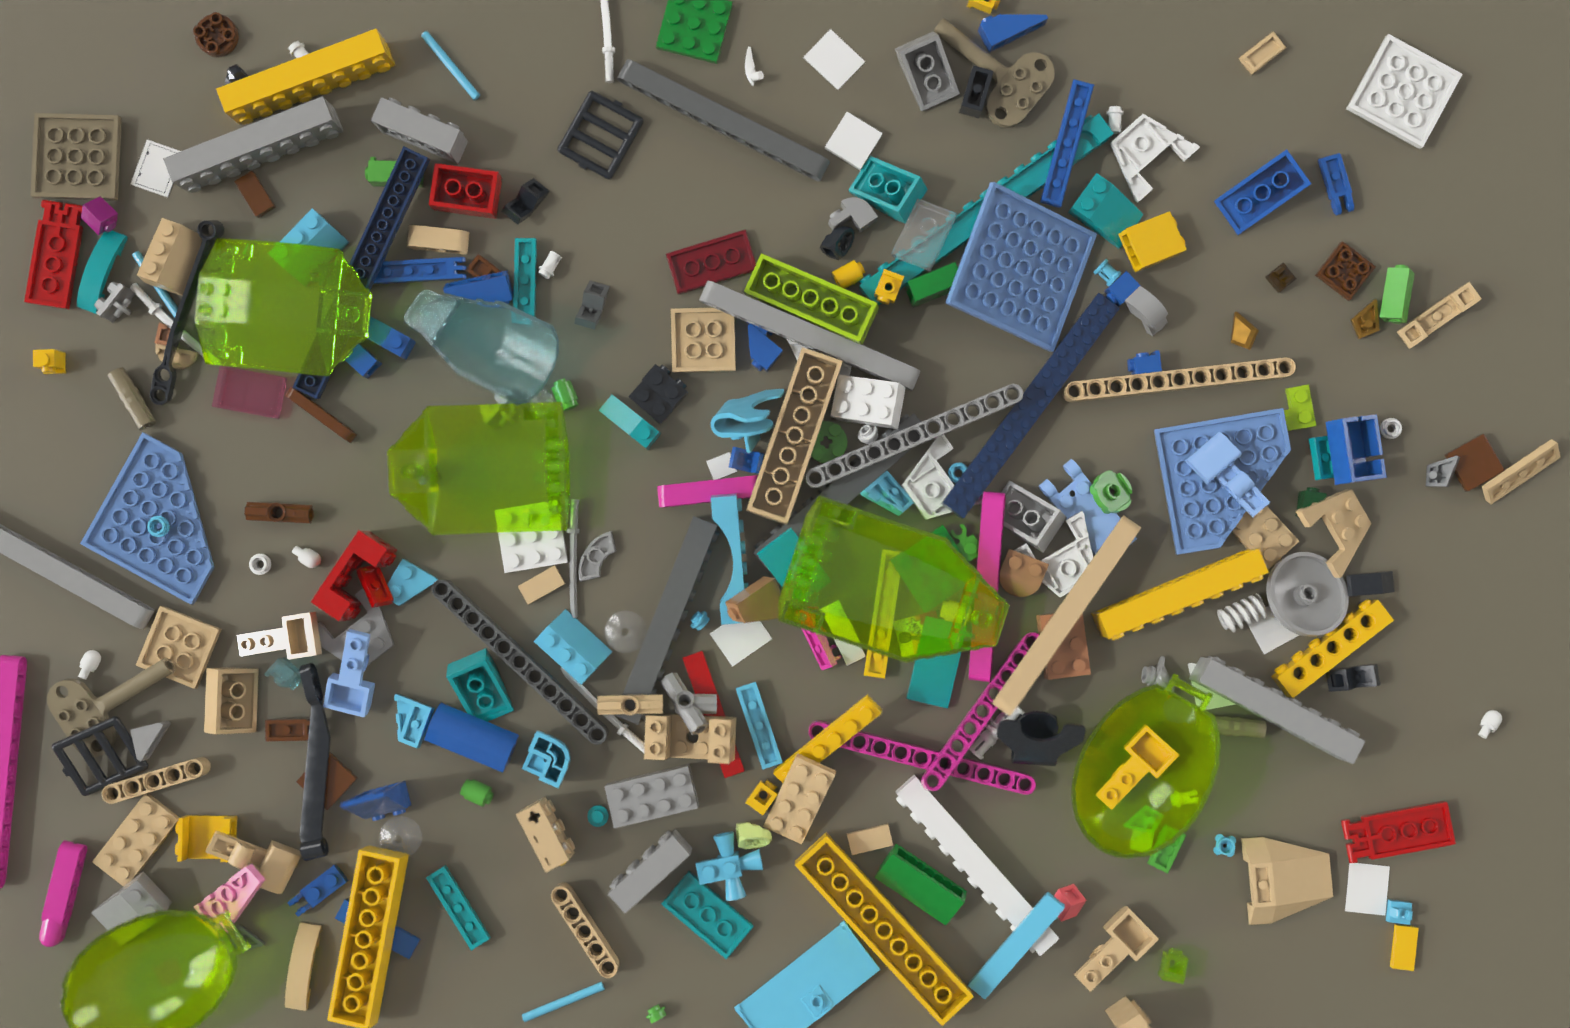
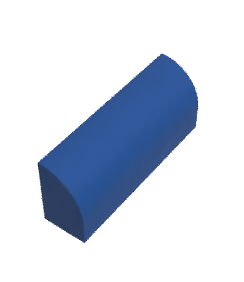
[424,703,519,772]

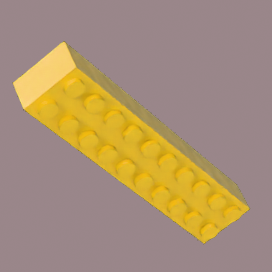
[795,832,974,1026]

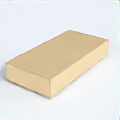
[1239,31,1286,75]
[518,565,566,605]
[847,823,893,855]

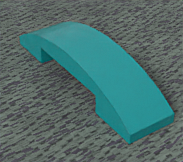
[76,231,128,314]

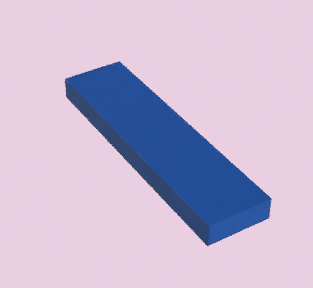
[335,898,421,959]

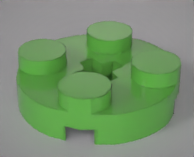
[811,421,847,464]
[1090,470,1132,514]

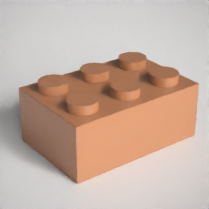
[1036,613,1091,680]

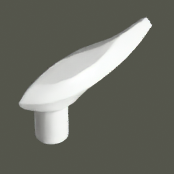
[745,47,764,86]

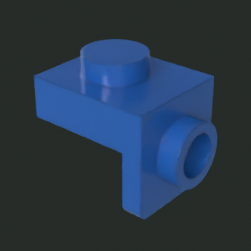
[728,447,764,474]

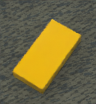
[1390,924,1419,971]

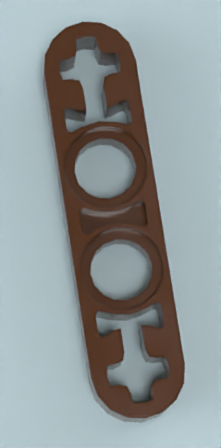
[285,386,357,443]

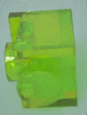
[1158,948,1188,984]

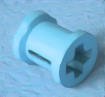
[1093,259,1122,287]

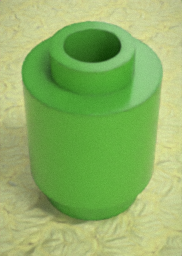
[551,378,578,411]
[460,779,494,807]

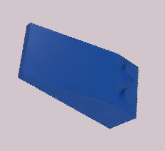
[1214,149,1311,235]
[341,781,411,821]

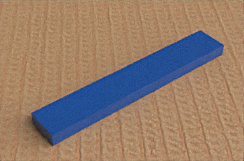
[1040,79,1094,208]

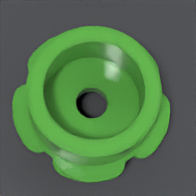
[646,1004,666,1024]

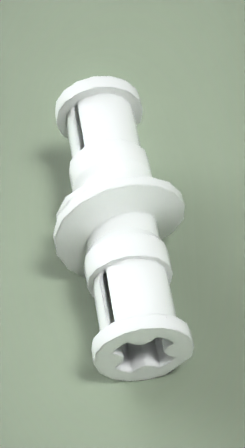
[969,706,1025,760]

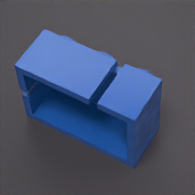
[1326,414,1387,485]

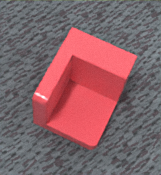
[1054,884,1087,922]

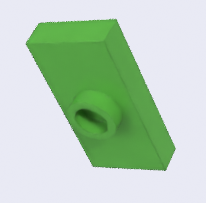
[1147,825,1187,874]

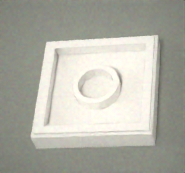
[825,112,883,170]

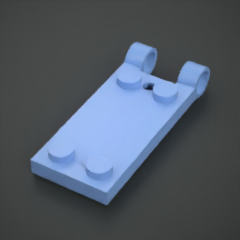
[1038,459,1137,555]

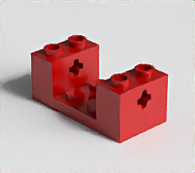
[311,530,397,621]

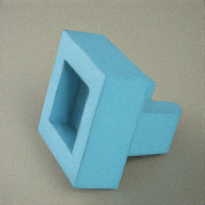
[1386,899,1413,925]

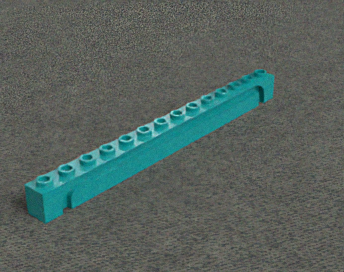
[859,113,1114,306]

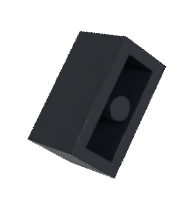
[959,65,993,119]

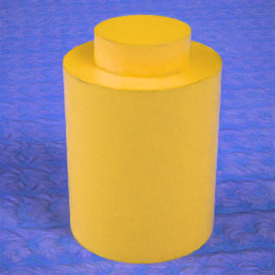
[831,260,865,289]

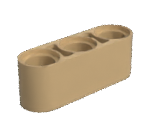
[407,225,470,254]

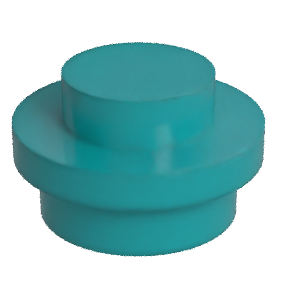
[587,805,609,827]

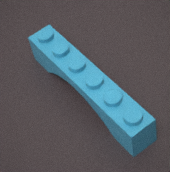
[711,493,749,625]

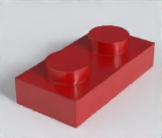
[356,566,394,608]

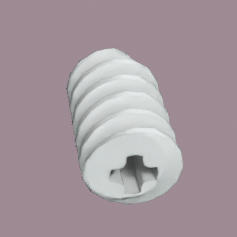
[1217,593,1267,633]

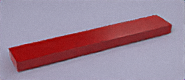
[682,650,745,778]

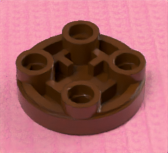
[193,12,239,57]

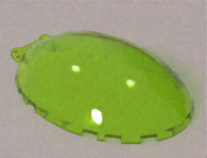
[1072,673,1221,859]
[60,910,251,1028]

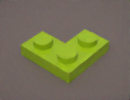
[1284,385,1316,431]

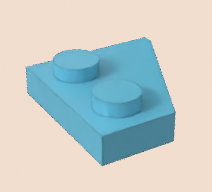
[860,471,914,516]
[387,559,439,606]
[394,694,435,748]

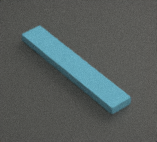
[968,892,1065,999]

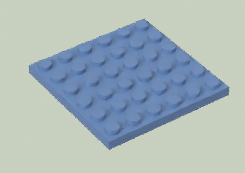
[945,182,1097,352]

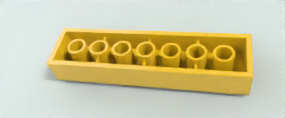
[216,29,395,124]
[1091,548,1269,640]
[327,845,409,1028]

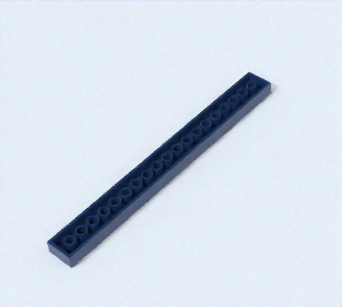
[292,146,430,399]
[941,293,1120,519]

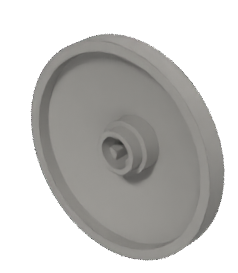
[1266,552,1349,637]

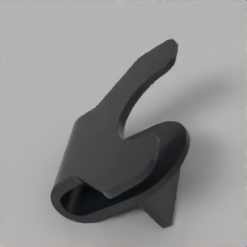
[997,711,1086,766]

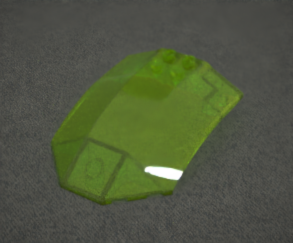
[195,238,372,377]
[387,402,570,535]

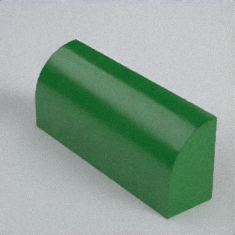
[874,843,967,926]

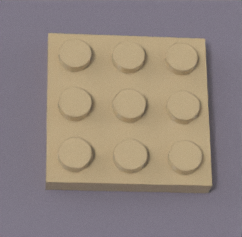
[671,308,736,373]
[136,606,222,689]

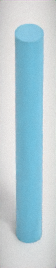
[421,31,480,100]
[132,251,178,318]
[522,982,605,1022]

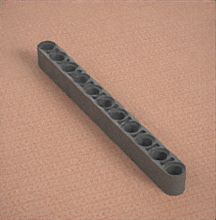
[617,59,830,181]
[431,580,609,745]

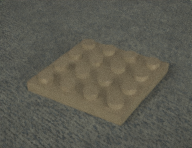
[31,113,122,200]

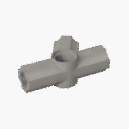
[661,672,717,735]

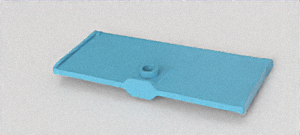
[734,920,881,1028]

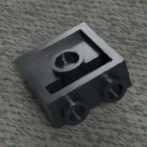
[628,364,688,425]

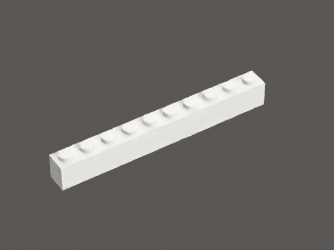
[895,775,1059,956]

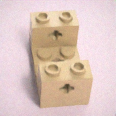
[644,713,736,764]

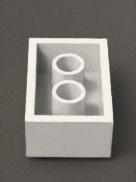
[831,374,906,429]

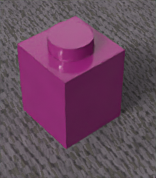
[81,196,118,235]

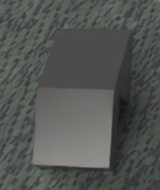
[575,281,610,330]

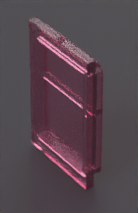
[212,365,287,419]

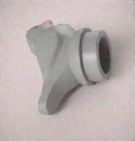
[1141,656,1175,697]

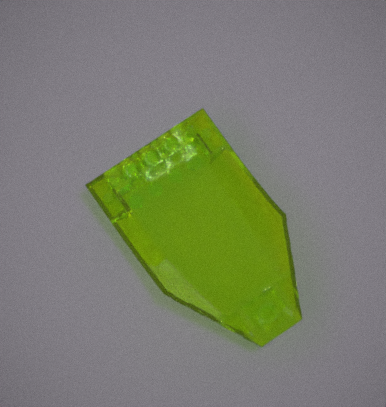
[778,496,1010,663]

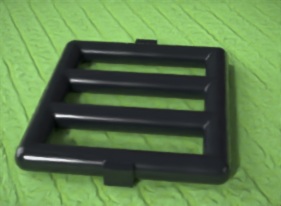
[557,91,644,180]
[52,716,149,796]

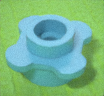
[1213,834,1236,857]

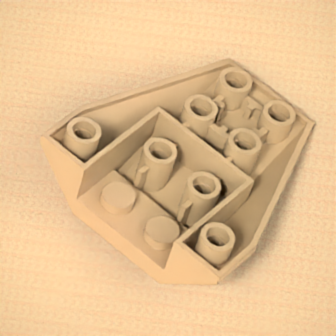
[1241,837,1333,925]

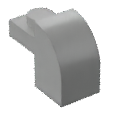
[828,197,878,233]
[1125,286,1168,337]

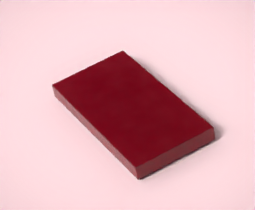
[666,229,756,295]

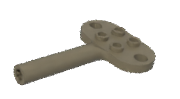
[934,18,1055,128]
[47,658,175,757]

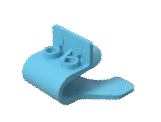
[711,389,785,453]

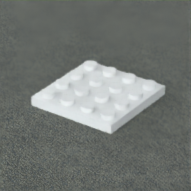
[1346,34,1462,149]

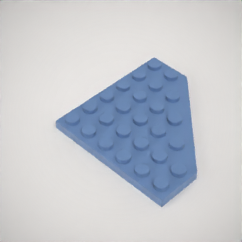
[1154,408,1291,555]
[80,432,215,605]

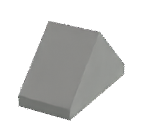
[130,721,171,761]

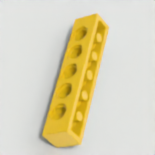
[1271,599,1394,698]

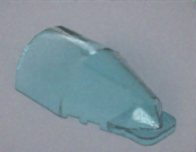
[404,290,559,405]

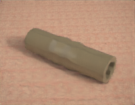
[108,367,156,430]
[1197,714,1266,738]

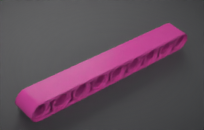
[969,491,1006,682]
[921,632,1039,791]

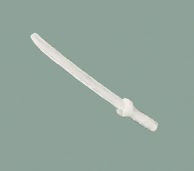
[601,0,615,83]
[130,283,224,365]
[561,667,645,753]

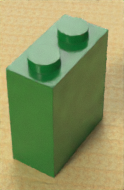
[905,262,959,308]

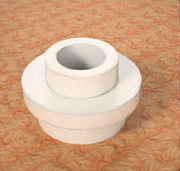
[1380,418,1402,439]
[858,425,878,444]
[249,554,271,575]

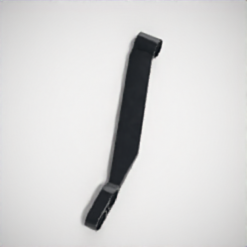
[150,220,224,405]
[299,663,331,861]

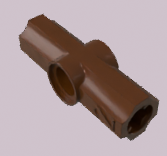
[244,502,314,524]

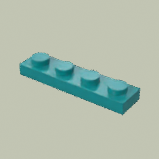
[513,238,537,323]
[426,865,491,951]

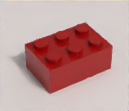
[429,163,502,219]

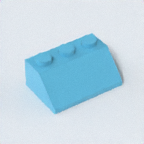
[268,208,349,287]
[534,609,613,685]

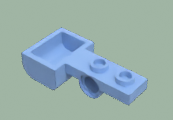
[1185,432,1270,518]
[323,629,375,717]

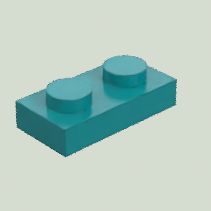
[1309,436,1334,480]

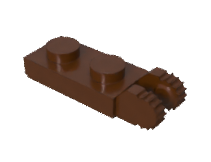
[265,718,310,742]

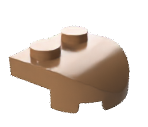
[999,548,1049,597]

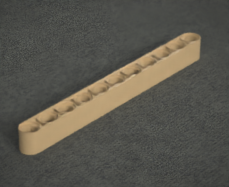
[1062,357,1296,403]
[992,515,1141,716]

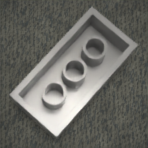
[371,97,468,164]
[604,763,699,828]
[608,829,692,913]

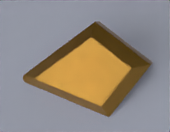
[1351,299,1380,339]
[1231,312,1259,350]

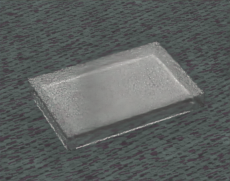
[891,199,957,271]

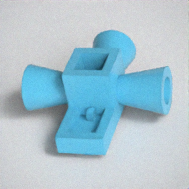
[696,831,763,901]

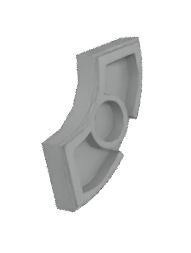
[579,531,617,582]

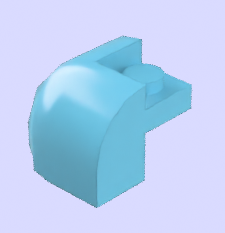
[522,730,571,788]

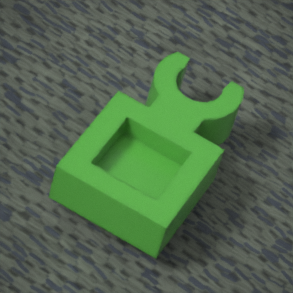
[950,524,979,562]

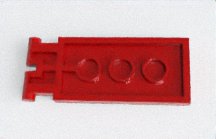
[24,200,83,310]
[1341,801,1456,863]

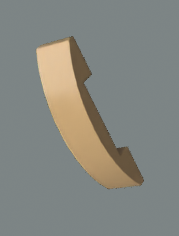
[1397,282,1482,349]
[285,922,322,1011]

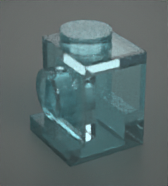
[264,657,301,690]

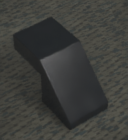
[502,178,549,225]
[1346,571,1395,596]
[1326,664,1381,692]

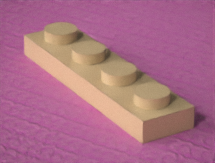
[1482,439,1561,504]

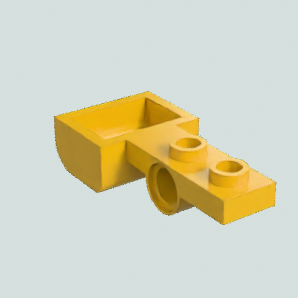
[1095,724,1179,810]

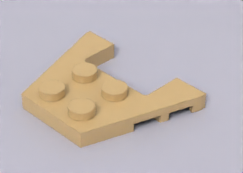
[1296,489,1371,578]

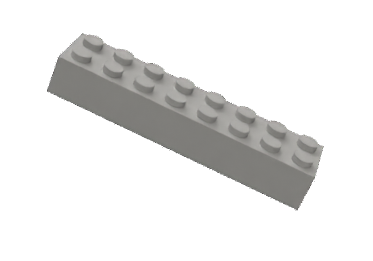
[163,96,344,193]
[1189,656,1365,764]

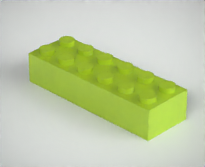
[744,253,879,345]

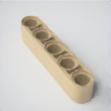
[102,757,211,804]
[551,882,620,978]

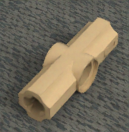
[597,694,664,715]

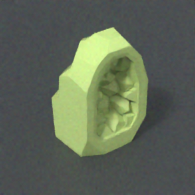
[736,822,772,849]

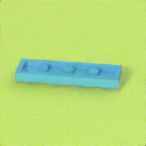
[736,681,783,769]

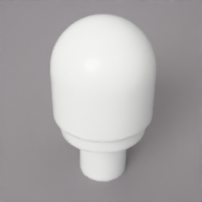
[292,546,321,568]
[78,650,101,680]
[1478,710,1502,739]

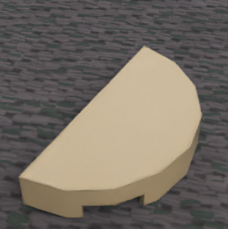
[156,344,199,369]

